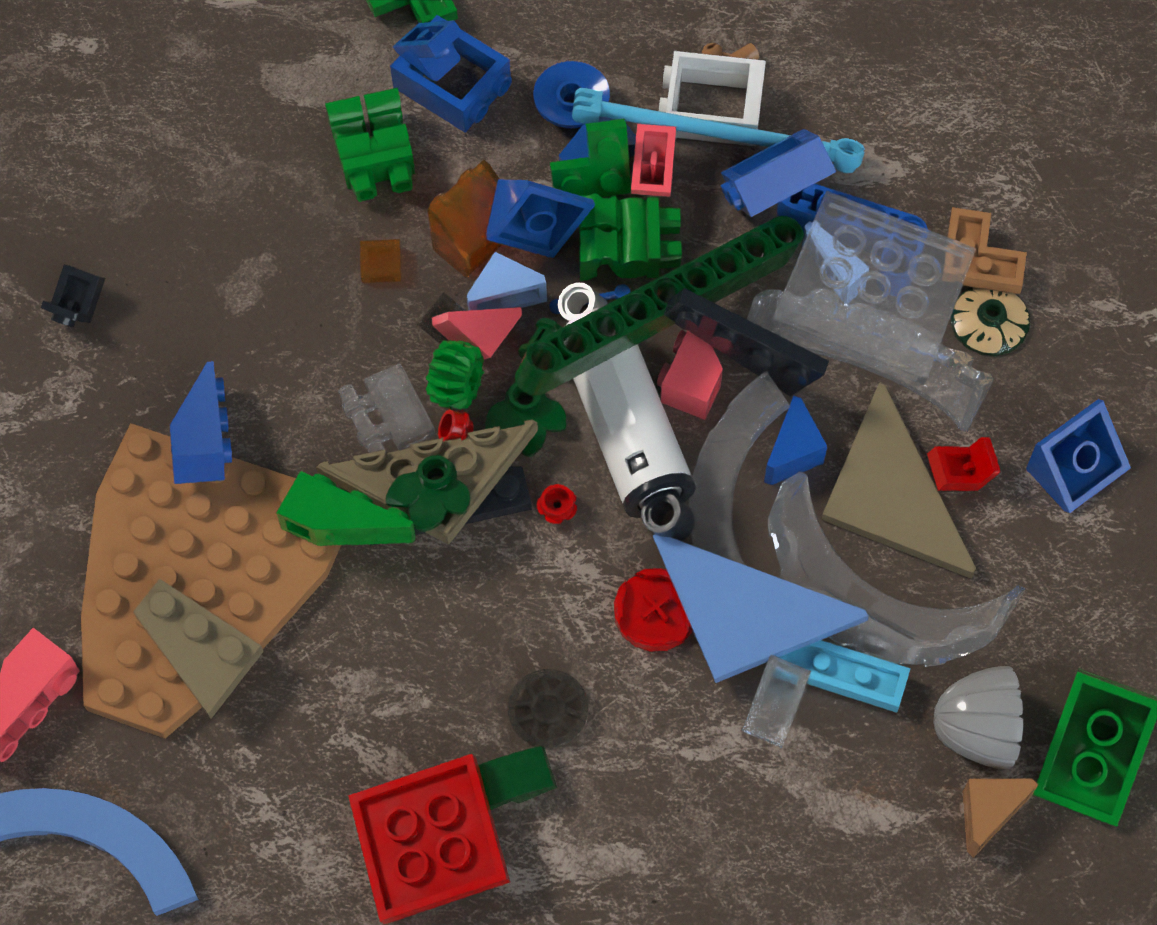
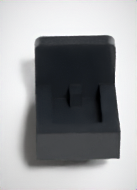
[41,264,106,327]

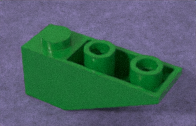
[276,471,416,546]

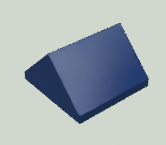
[486,179,595,258]
[1026,399,1131,513]

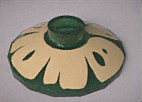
[950,287,1030,356]

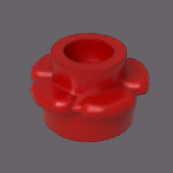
[438,409,474,441]
[537,484,577,524]

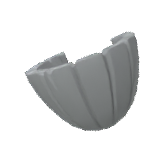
[933,666,1023,770]

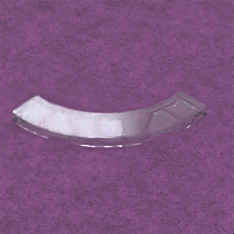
[689,371,790,565]

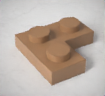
[941,207,1027,294]

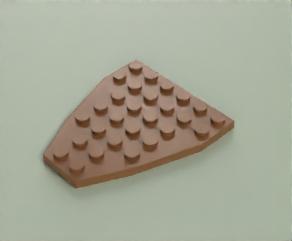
[81,423,341,739]

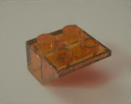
[428,160,503,278]

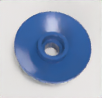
[533,61,610,128]

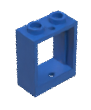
[390,15,512,133]
[720,129,836,217]

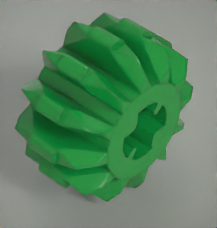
[425,340,484,410]

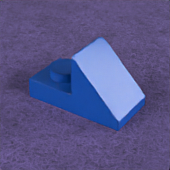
[392,20,463,81]

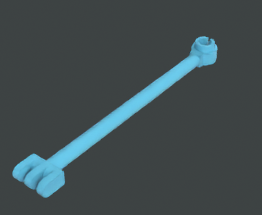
[572,88,865,173]

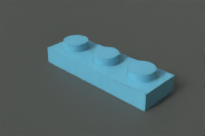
[773,640,911,713]

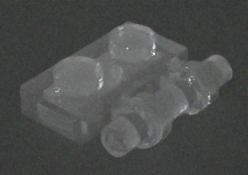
[338,363,436,453]

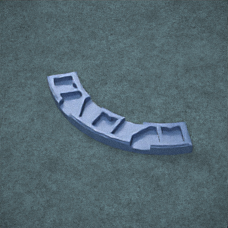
[0,788,199,916]

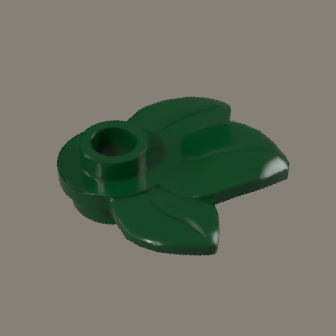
[485,382,566,457]
[385,455,471,532]

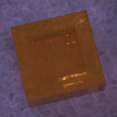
[360,239,401,283]

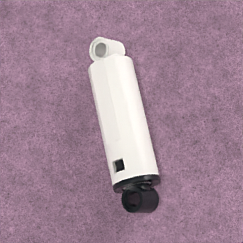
[558,283,696,541]

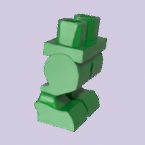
[325,87,415,202]
[579,193,682,281]

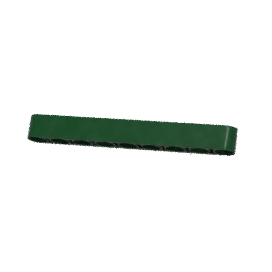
[515,216,804,395]

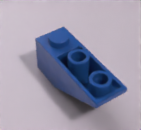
[170,361,232,484]

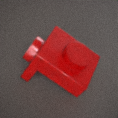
[927,437,1000,491]

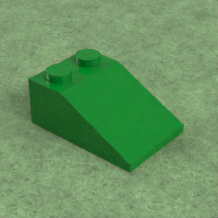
[1033,668,1157,827]

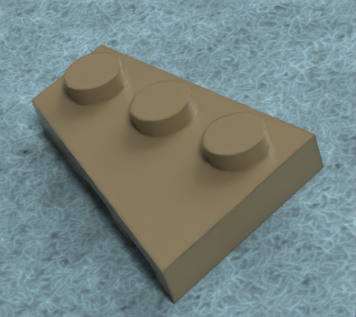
[133,579,264,719]

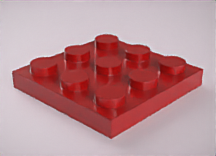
[348,754,510,925]

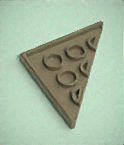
[821,383,976,579]
[316,420,538,545]

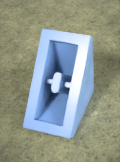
[467,252,547,311]

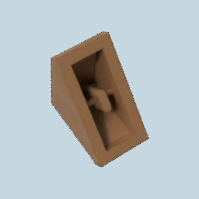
[963,779,1038,858]

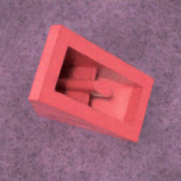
[631,124,676,197]
[432,307,522,360]

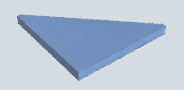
[653,534,868,683]

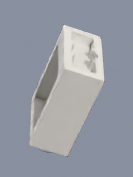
[659,51,766,146]

